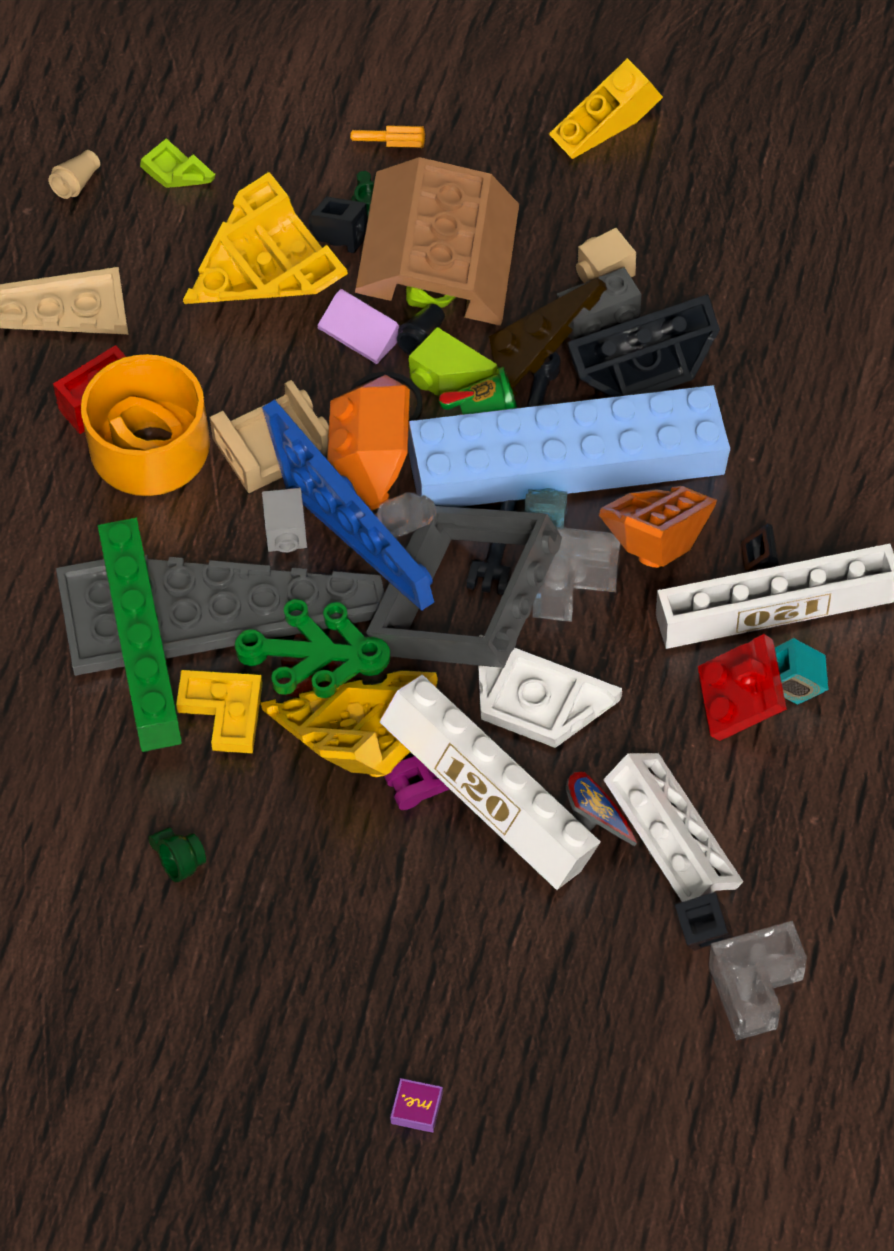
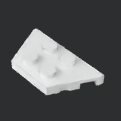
[478,635,622,748]

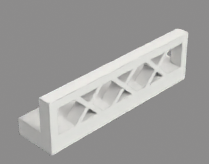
[604,753,743,902]

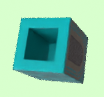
[775,638,829,705]

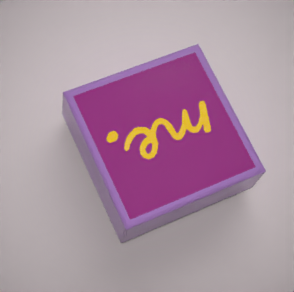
[390,1078,443,1133]

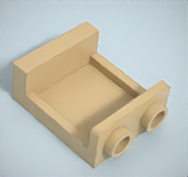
[210,380,329,493]

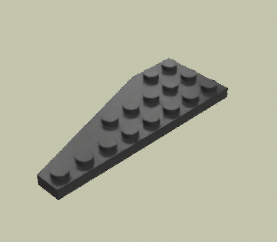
[56,555,385,676]

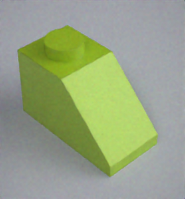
[409,327,497,397]

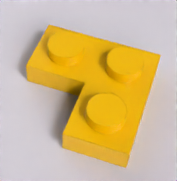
[176,670,262,753]

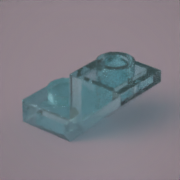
[525,488,567,531]

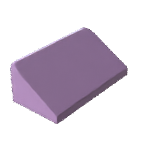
[318,289,399,364]

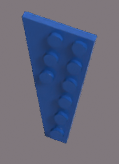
[262,399,434,611]

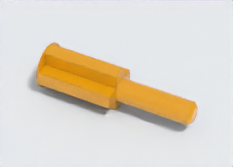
[350,125,425,148]

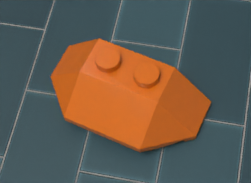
[327,375,410,511]
[599,486,717,568]

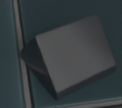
[741,524,779,573]

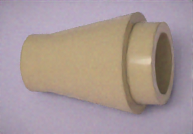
[49,150,100,199]

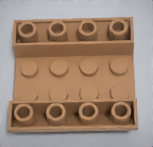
[355,157,519,326]

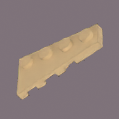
[0,267,129,335]

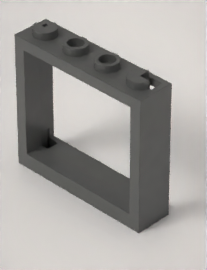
[366,506,562,668]

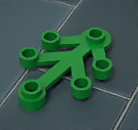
[235,599,391,698]

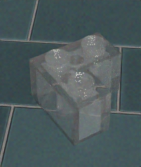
[533,527,621,622]
[708,921,807,1041]

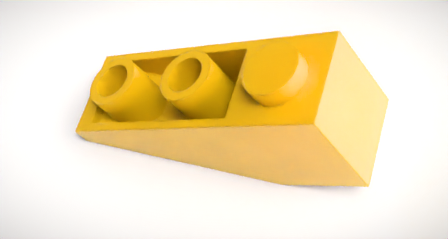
[549,58,663,159]

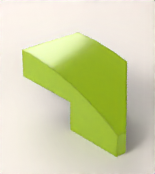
[140,138,215,188]

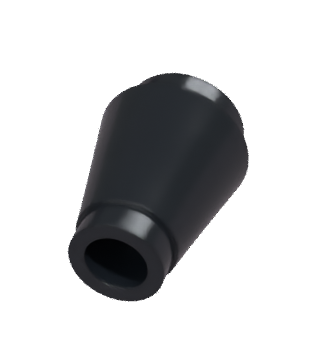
[397,304,445,355]

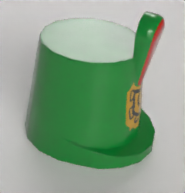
[439,366,517,415]

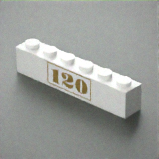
[656,543,894,649]
[380,675,601,890]

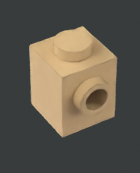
[576,228,636,283]

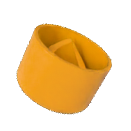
[81,354,210,496]

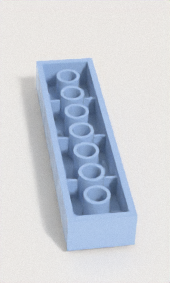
[408,385,730,512]

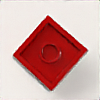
[698,634,787,741]

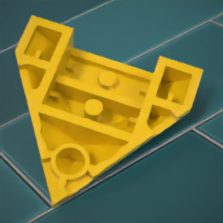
[183,172,348,304]
[260,671,438,777]

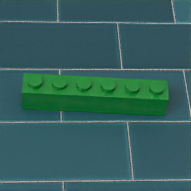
[98,517,182,752]

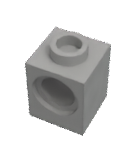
[262,488,307,552]

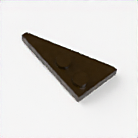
[489,277,607,397]

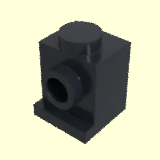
[309,197,368,253]
[675,892,734,951]

